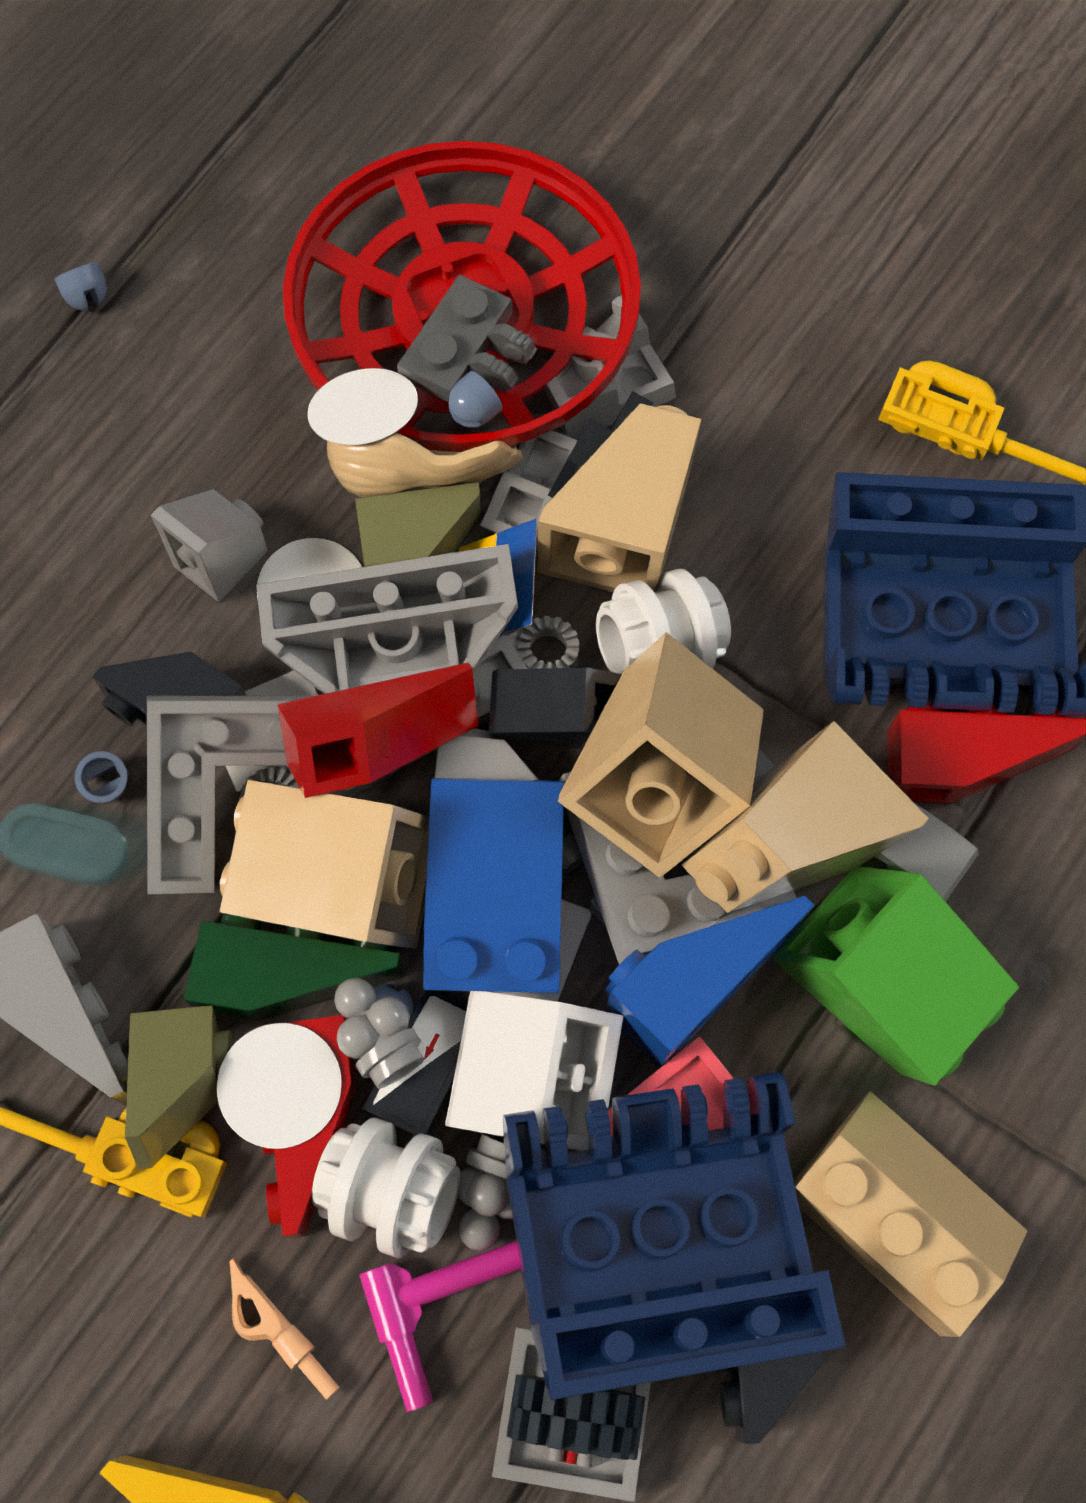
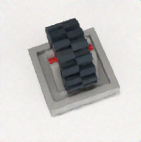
[492,1327,651,1502]

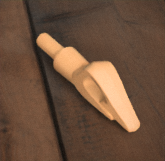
[229,1257,340,1400]

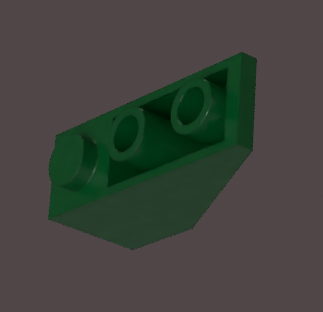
[183,915,403,1021]

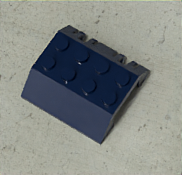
[824,472,1086,717]
[502,1072,846,1400]

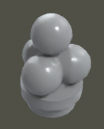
[334,978,425,1089]
[458,1133,513,1251]

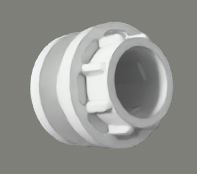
[596,568,731,674]
[312,1117,461,1258]

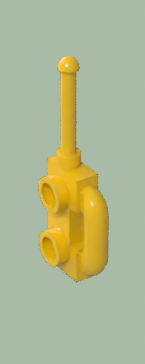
[878,361,1086,485]
[0,1107,227,1218]

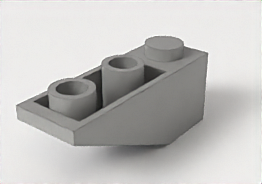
[0,913,129,1105]

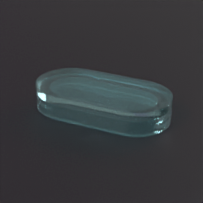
[0,803,129,886]

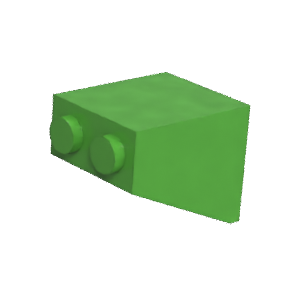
[772,866,1019,1086]

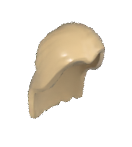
[327,433,523,498]

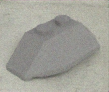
[256,544,518,694]

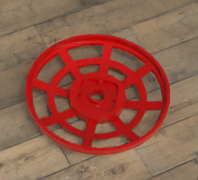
[283,141,641,452]

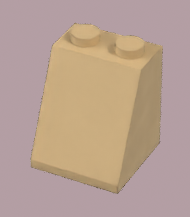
[537,403,701,593]
[558,632,764,878]
[682,721,929,913]
[220,780,429,949]

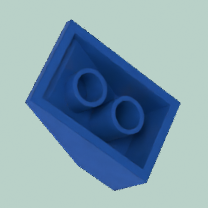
[423,778,564,993]
[604,896,815,1069]

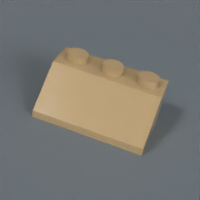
[793,1091,1027,1337]

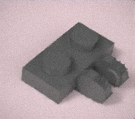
[397,274,537,403]

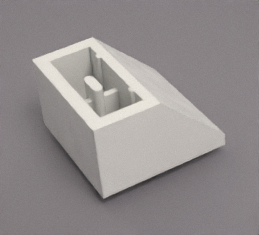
[445,991,623,1151]

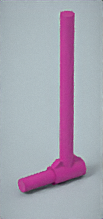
[359,1241,521,1412]

